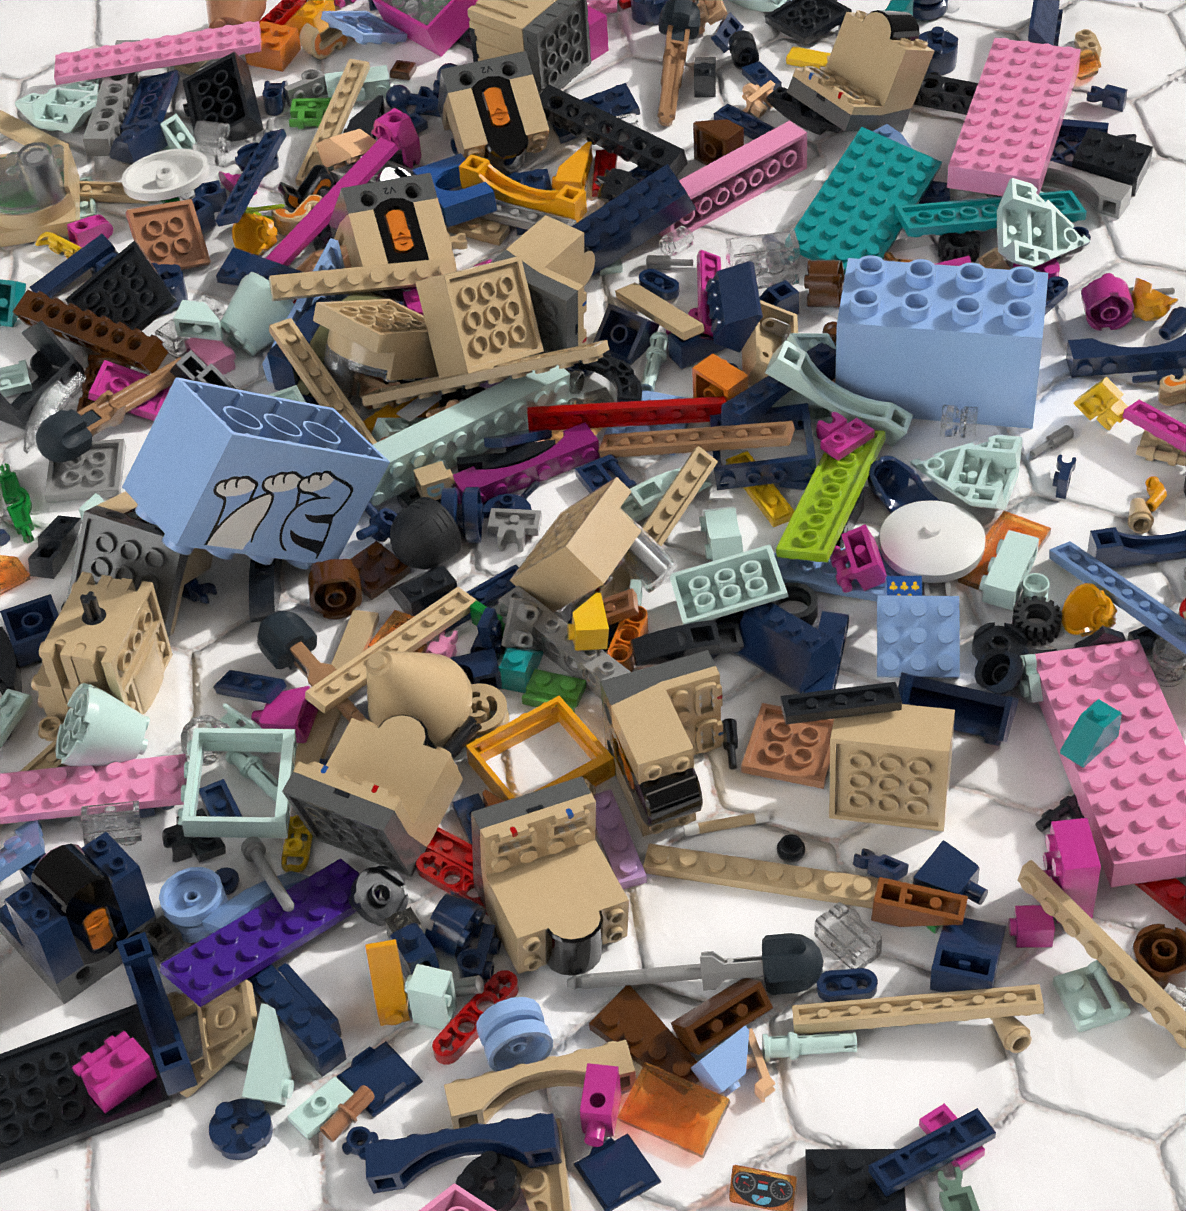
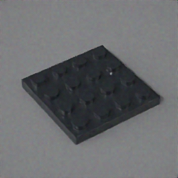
[65,240,177,355]

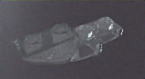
[23,372,86,454]

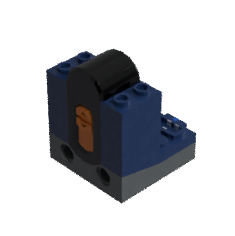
[0,832,162,1004]

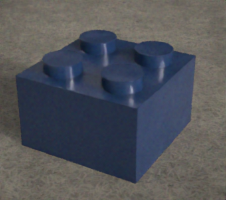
[0,594,59,667]

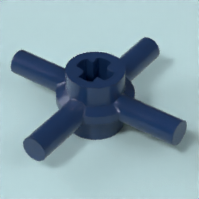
[356,501,399,542]

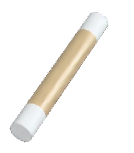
[683,810,770,837]

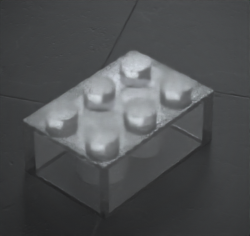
[725,230,800,289]

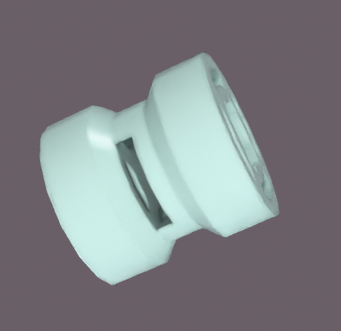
[1021,573,1050,602]

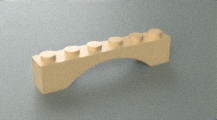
[444,1040,637,1129]

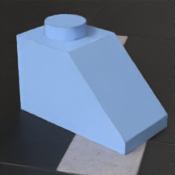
[691,1025,749,1098]

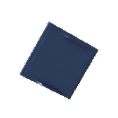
[337,1041,423,1118]
[573,1133,661,1211]

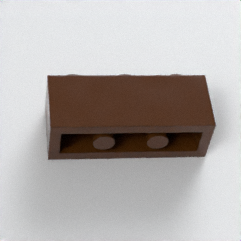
[671,978,773,1055]

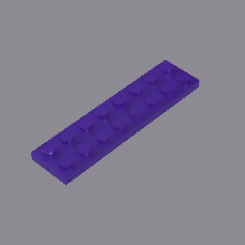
[160,858,380,1007]

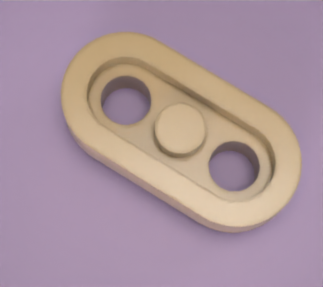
[1074,29,1102,61]

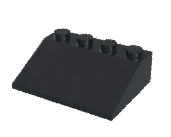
[182,51,264,148]

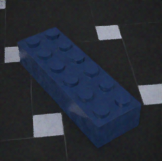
[572,164,696,278]

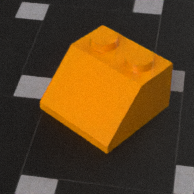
[285,0,335,36]

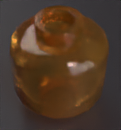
[1077,49,1101,80]

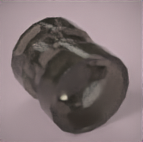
[564,368,585,395]

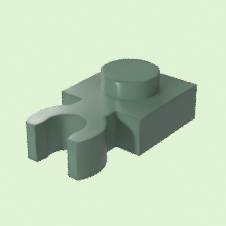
[937,1167,980,1211]

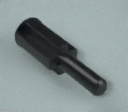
[722,718,738,770]

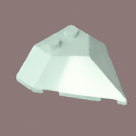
[15,78,100,133]
[997,178,1090,268]
[910,435,1022,510]

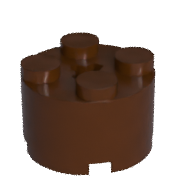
[804,260,845,307]
[308,559,362,620]
[1131,924,1186,995]

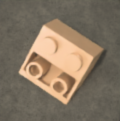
[316,129,376,170]

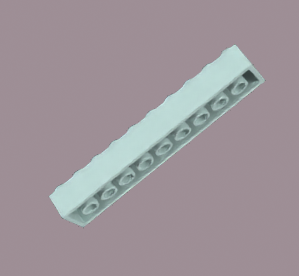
[370,365,570,506]

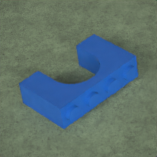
[412,153,497,227]

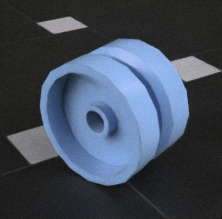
[159,867,228,943]
[476,997,553,1072]

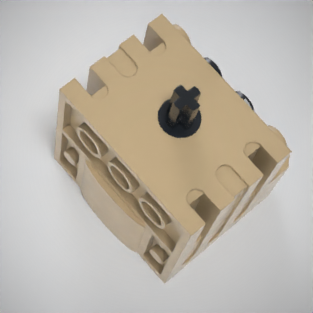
[31,572,173,723]

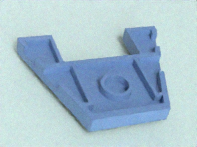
[0,820,45,882]

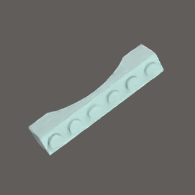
[765,340,913,447]

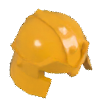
[232,213,278,256]
[1131,278,1179,322]
[1062,583,1117,637]

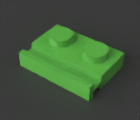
[522,669,586,713]

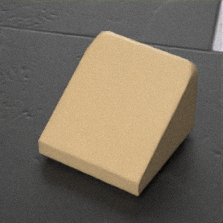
[978,246,1011,270]

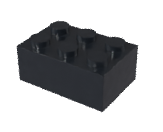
[1072,128,1153,196]

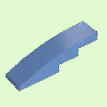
[201,871,309,933]

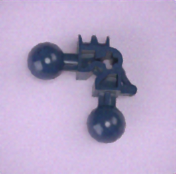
[385,63,457,117]

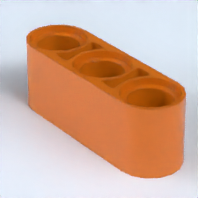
[607,606,649,672]

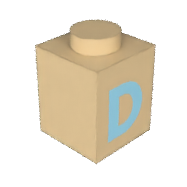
[413,461,455,500]

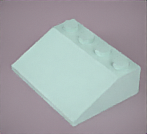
[669,544,788,625]

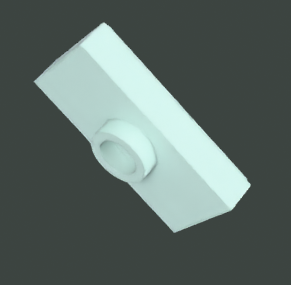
[287,1076,353,1140]

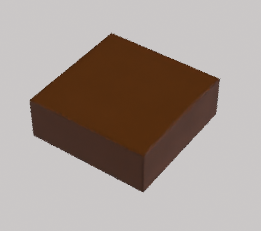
[390,60,417,81]

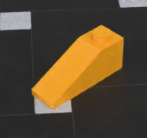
[552,142,593,190]
[365,939,410,1026]

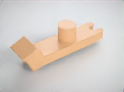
[746,1028,775,1102]

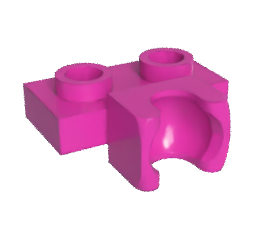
[816,412,875,461]

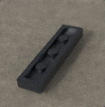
[780,681,902,725]

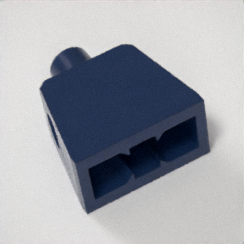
[913,840,988,905]
[389,923,440,979]

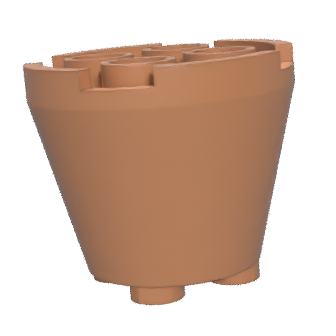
[205,0,267,29]

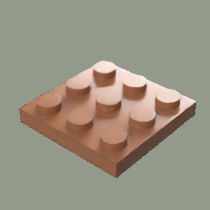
[126,199,211,270]
[741,703,834,789]

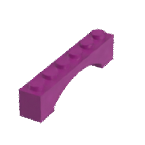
[452,422,600,505]

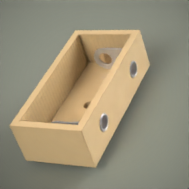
[742,300,798,386]

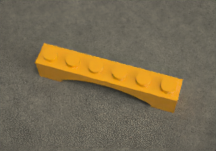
[459,154,587,223]

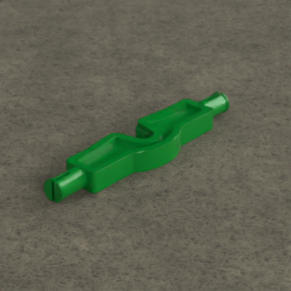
[0,463,34,543]

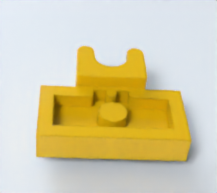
[1073,377,1128,430]

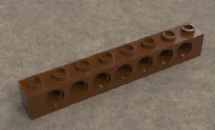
[12,290,169,374]

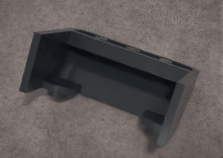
[0,320,85,430]

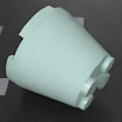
[220,272,294,357]
[56,683,150,766]

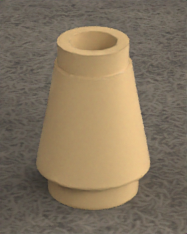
[1127,498,1154,534]
[990,1016,1032,1053]

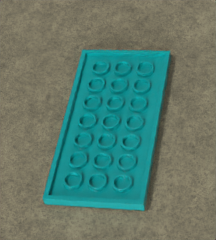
[784,127,942,275]

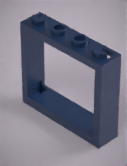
[709,403,817,491]

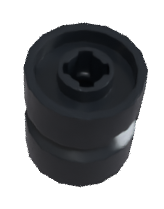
[728,30,759,70]

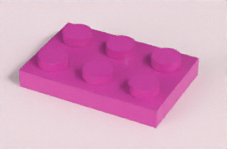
[88,360,172,421]

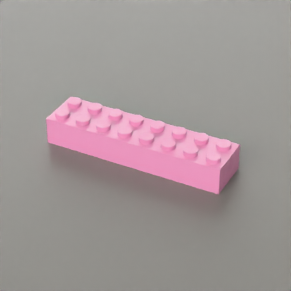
[658,121,807,243]

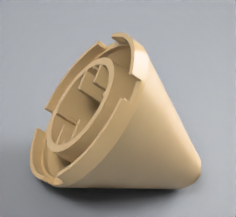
[366,651,472,749]

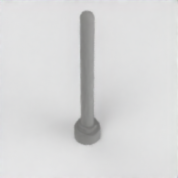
[241,837,294,912]

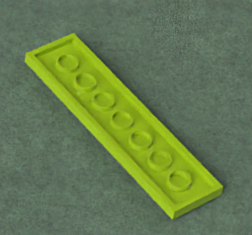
[776,430,886,563]

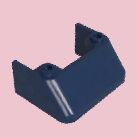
[898,672,1019,746]

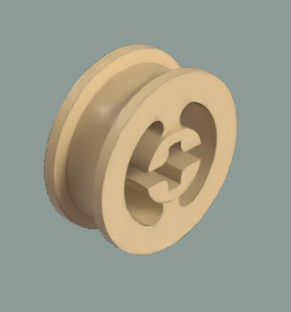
[452,684,510,744]

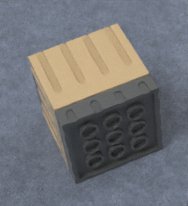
[468,0,591,94]

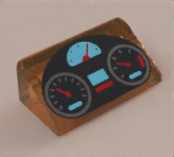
[729,1165,797,1211]

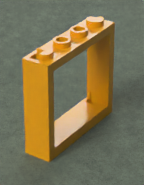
[465,696,616,801]

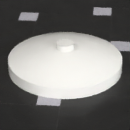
[121,149,210,201]
[879,501,985,583]

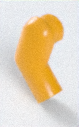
[1145,476,1167,512]

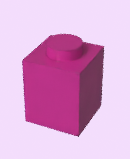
[1008,905,1055,948]

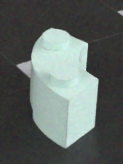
[699,507,743,561]

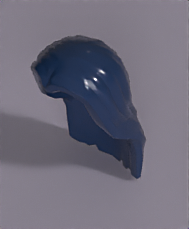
[868,456,941,513]

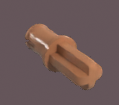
[319,1085,375,1142]

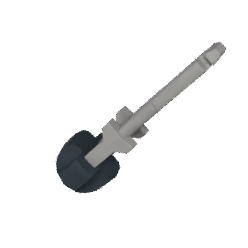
[566,933,824,995]

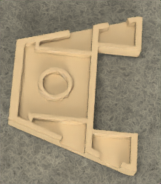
[167,979,258,1098]

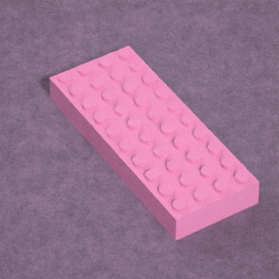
[947,38,1081,196]
[1035,639,1186,887]

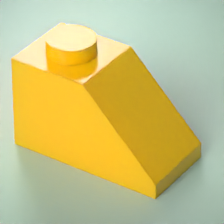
[567,593,609,651]

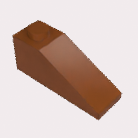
[871,877,968,927]

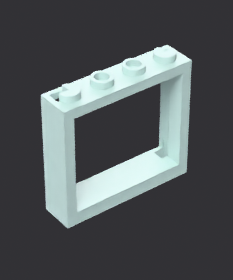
[178,728,297,838]

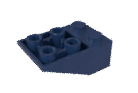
[930,918,1006,992]

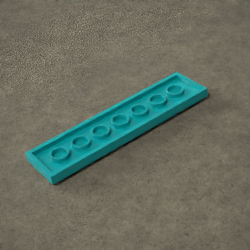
[895,190,1087,237]

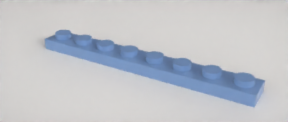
[1049,541,1186,654]

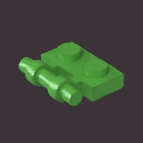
[289,98,331,129]

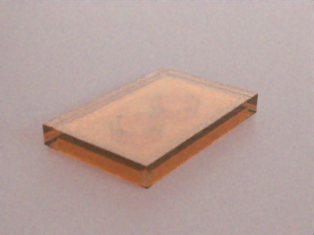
[617,1062,731,1159]

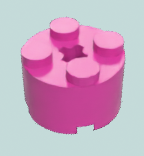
[1081,273,1134,331]

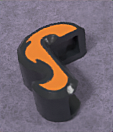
[278,164,334,210]

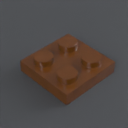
[349,541,411,600]

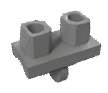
[501,598,539,650]

